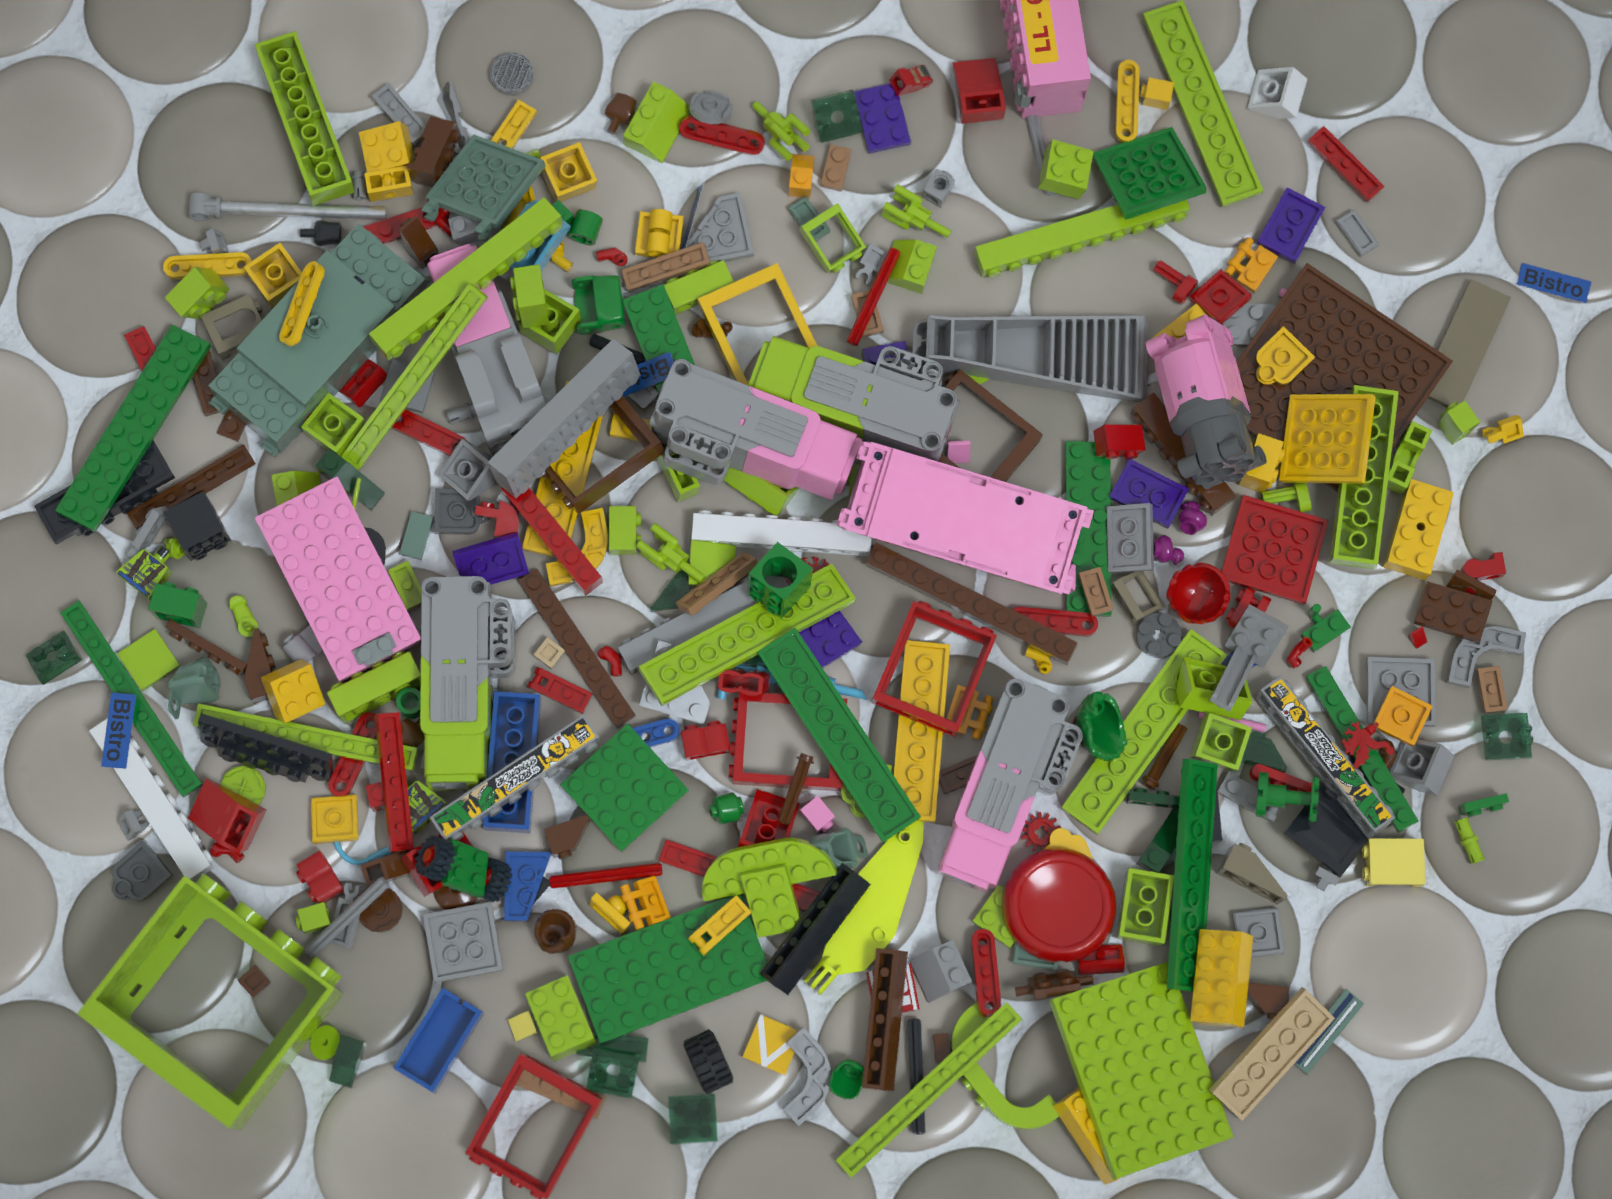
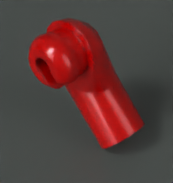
[435,208,452,237]
[596,247,628,266]
[1286,637,1313,669]
[598,646,622,677]
[210,842,245,864]

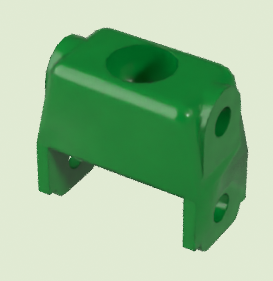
[571,275,626,335]

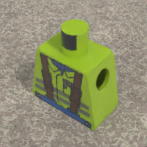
[116,546,171,601]
[407,780,447,835]

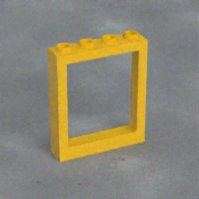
[697,263,817,385]

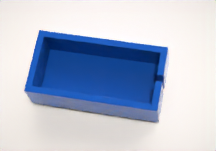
[393,987,484,1094]

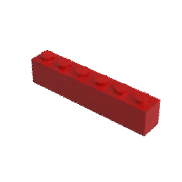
[501,487,603,596]

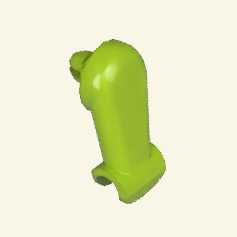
[228,595,259,637]

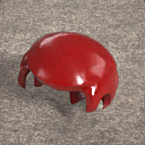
[1166,563,1231,625]

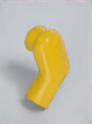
[551,241,573,272]
[1025,646,1052,675]

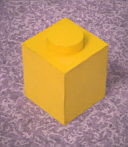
[1140,77,1174,110]

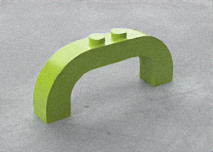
[950,1002,1059,1130]

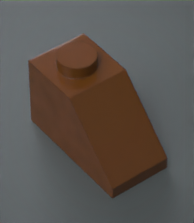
[544,815,590,860]
[1247,983,1290,1019]

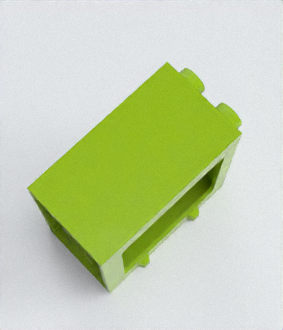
[77,873,344,1130]

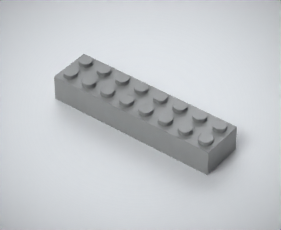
[487,338,641,498]

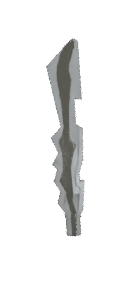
[437,81,470,155]

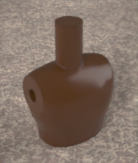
[604,93,637,134]
[401,718,425,748]

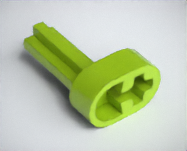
[1262,483,1311,512]

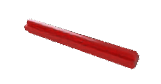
[847,247,900,346]
[549,863,663,889]

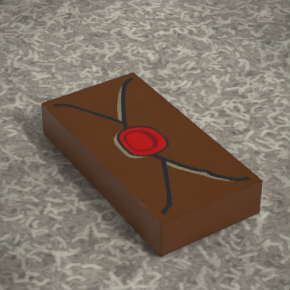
[1446,570,1497,600]

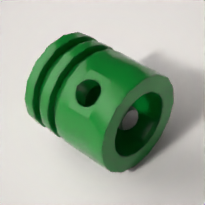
[396,687,421,719]

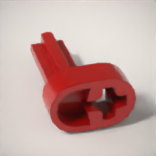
[1153,260,1198,305]

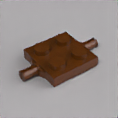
[1015,969,1094,999]

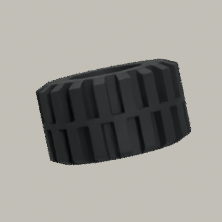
[683,1029,733,1094]

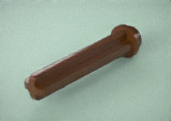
[1142,723,1187,790]
[778,753,814,825]

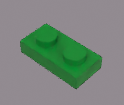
[1458,793,1509,817]

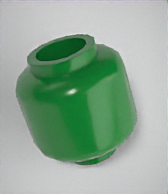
[709,793,744,824]

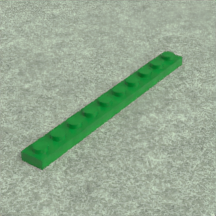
[60,600,203,798]

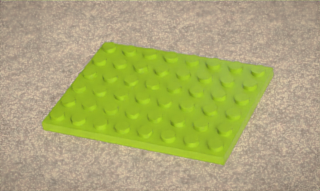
[1049,962,1234,1180]

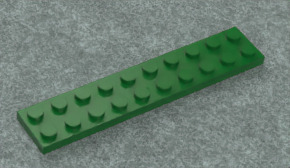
[55,325,211,533]
[757,628,921,843]
[1167,759,1218,992]

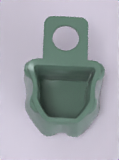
[168,657,221,719]
[808,828,868,877]

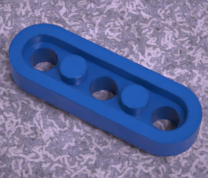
[632,719,679,748]

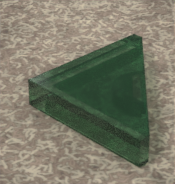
[650,570,690,612]

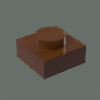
[237,965,271,998]

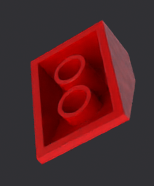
[738,789,800,847]

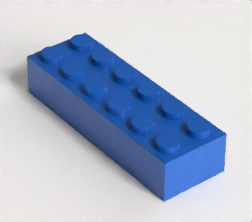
[483,691,542,834]

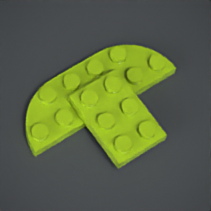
[702,838,837,938]

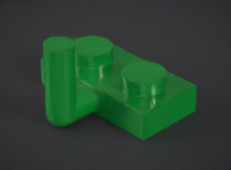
[1301,604,1351,653]

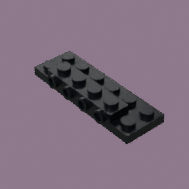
[34,440,175,545]
[198,713,333,783]

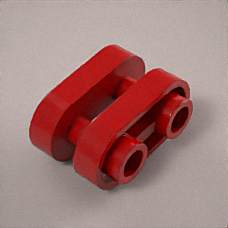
[1225,587,1271,629]

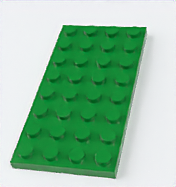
[568,894,767,1044]

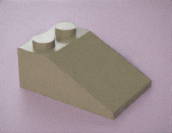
[1216,843,1287,905]

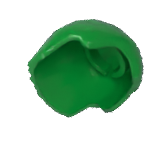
[829,1059,864,1100]

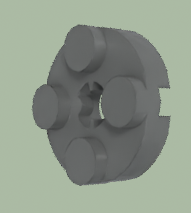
[1136,613,1182,658]

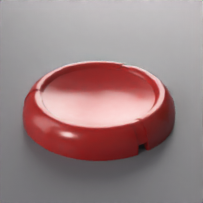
[1002,848,1116,963]

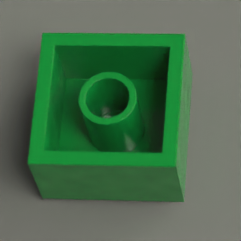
[148,582,207,629]

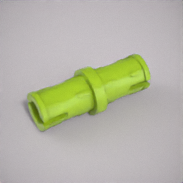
[1454,817,1485,864]

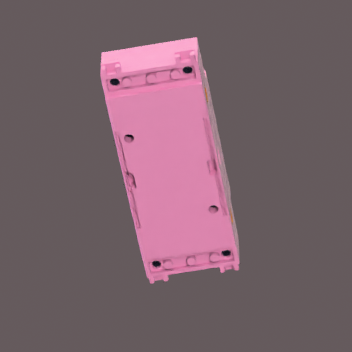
[837,441,1094,595]

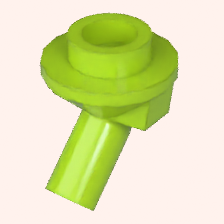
[163,537,185,559]

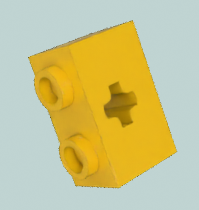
[364,166,414,202]

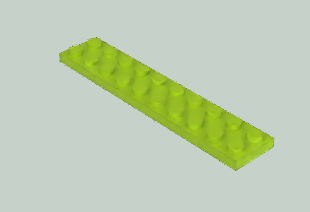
[1142,0,1263,207]
[638,564,856,706]
[1060,629,1227,835]

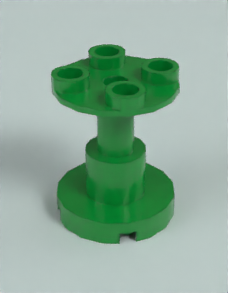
[1256,772,1320,823]

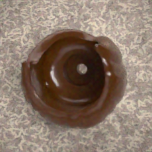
[534,909,577,954]

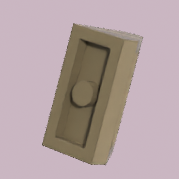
[1111,571,1165,625]

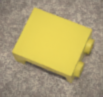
[1361,838,1426,887]

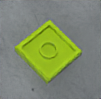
[117,629,180,692]

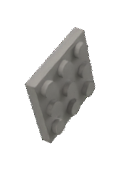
[1366,657,1436,727]
[423,902,503,983]

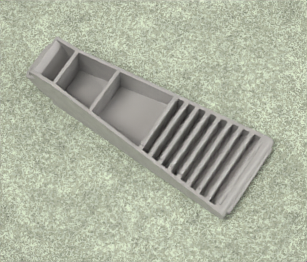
[912,315,1148,402]

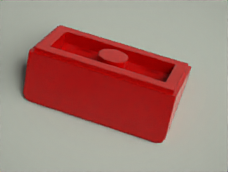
[339,359,388,408]
[1077,944,1125,975]

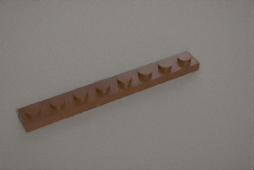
[518,569,636,729]

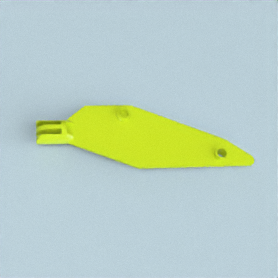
[803,821,924,996]

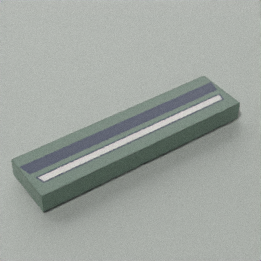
[1294,989,1364,1075]

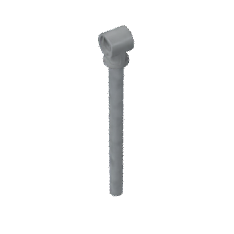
[189,193,387,221]

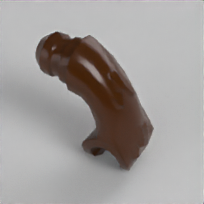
[692,318,733,338]

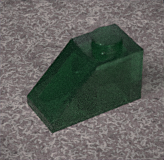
[1241,731,1287,773]
[329,1035,367,1088]

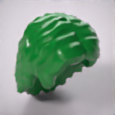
[1076,691,1128,761]

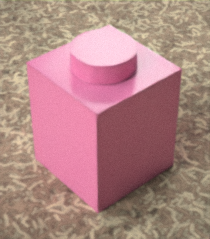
[800,796,835,834]

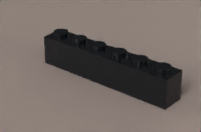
[759,863,871,995]

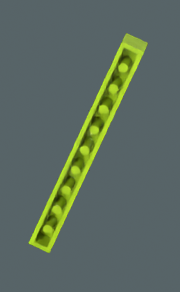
[369,197,563,361]
[974,200,1190,278]

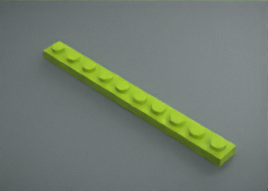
[341,283,488,471]
[193,704,419,771]
[836,1002,1023,1178]

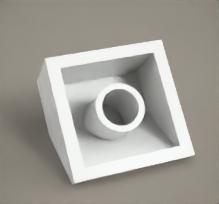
[1248,67,1307,119]

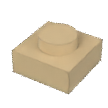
[533,637,566,669]

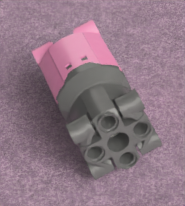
[1146,314,1267,489]

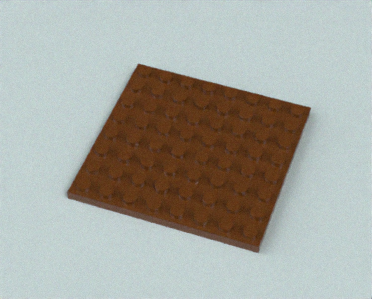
[1237,263,1453,493]

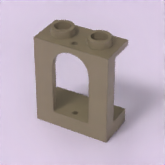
[201,294,263,360]

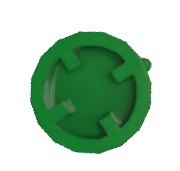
[568,209,603,246]

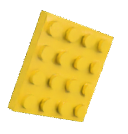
[1279,394,1376,484]

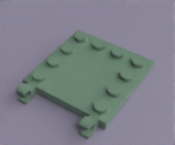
[422,134,546,242]

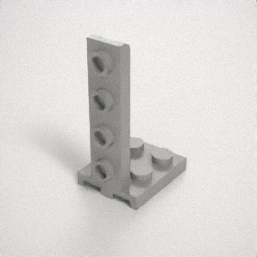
[1210,604,1289,712]

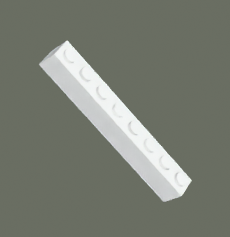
[692,510,871,557]
[89,719,214,882]

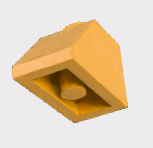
[789,154,815,198]

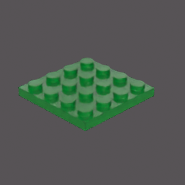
[1092,127,1207,220]
[560,723,689,853]

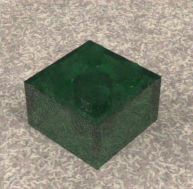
[668,1094,718,1145]

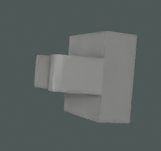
[200,228,229,254]
[117,810,148,841]
[1315,864,1340,891]

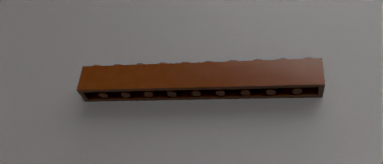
[866,543,1078,666]

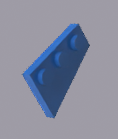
[504,852,552,921]

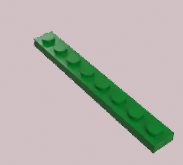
[1306,666,1419,833]

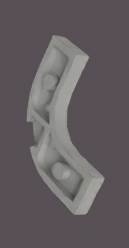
[1447,626,1526,688]
[782,1026,831,1126]

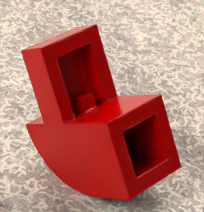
[474,500,519,537]

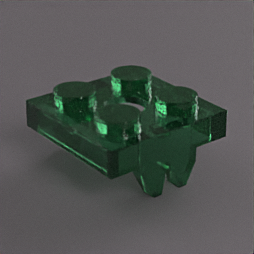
[811,89,863,143]
[26,631,83,685]
[1481,713,1533,761]
[586,1045,641,1099]

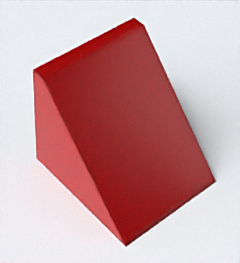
[1408,627,1428,649]

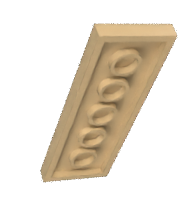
[1209,987,1335,1121]

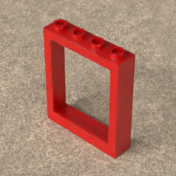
[872,601,997,737]
[729,691,848,792]
[465,1052,604,1199]

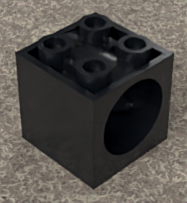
[163,491,231,561]

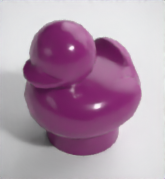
[1179,501,1207,535]
[1153,535,1184,566]

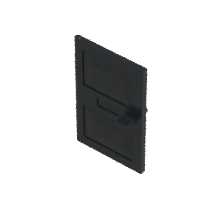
[1284,753,1405,878]

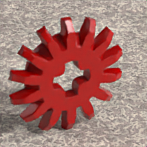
[1021,812,1061,852]

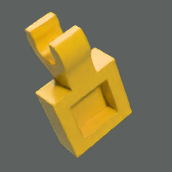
[1482,414,1524,444]

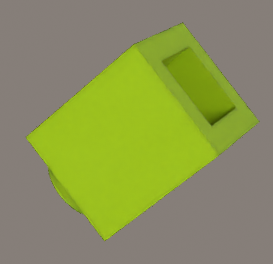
[295,902,332,934]

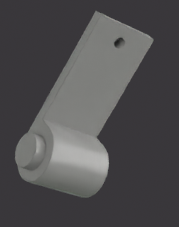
[282,625,323,662]

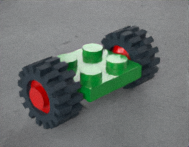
[415,835,512,902]

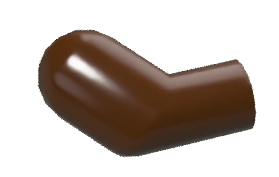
[1379,739,1397,770]

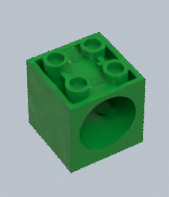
[747,541,813,618]

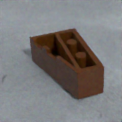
[407,116,461,188]

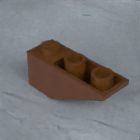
[399,215,439,269]
[244,628,275,704]
[360,847,417,888]

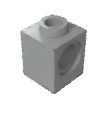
[922,169,955,208]

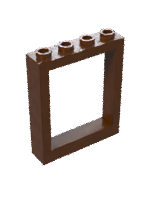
[937,369,1043,482]
[542,396,665,514]

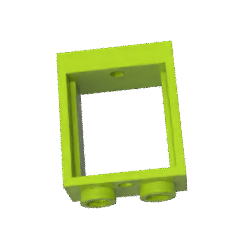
[798,203,866,274]

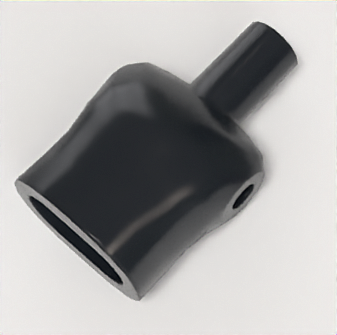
[300,220,342,246]

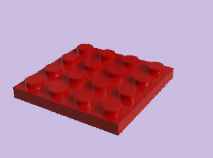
[1221,495,1329,605]

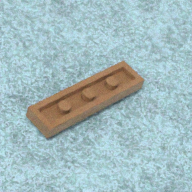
[621,242,711,292]
[676,552,758,616]
[516,1070,606,1119]

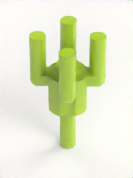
[752,101,811,161]
[881,184,952,239]
[636,523,706,583]

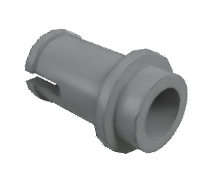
[351,171,367,200]
[447,402,476,425]

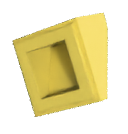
[508,1011,538,1042]

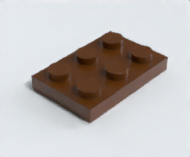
[1414,581,1493,644]

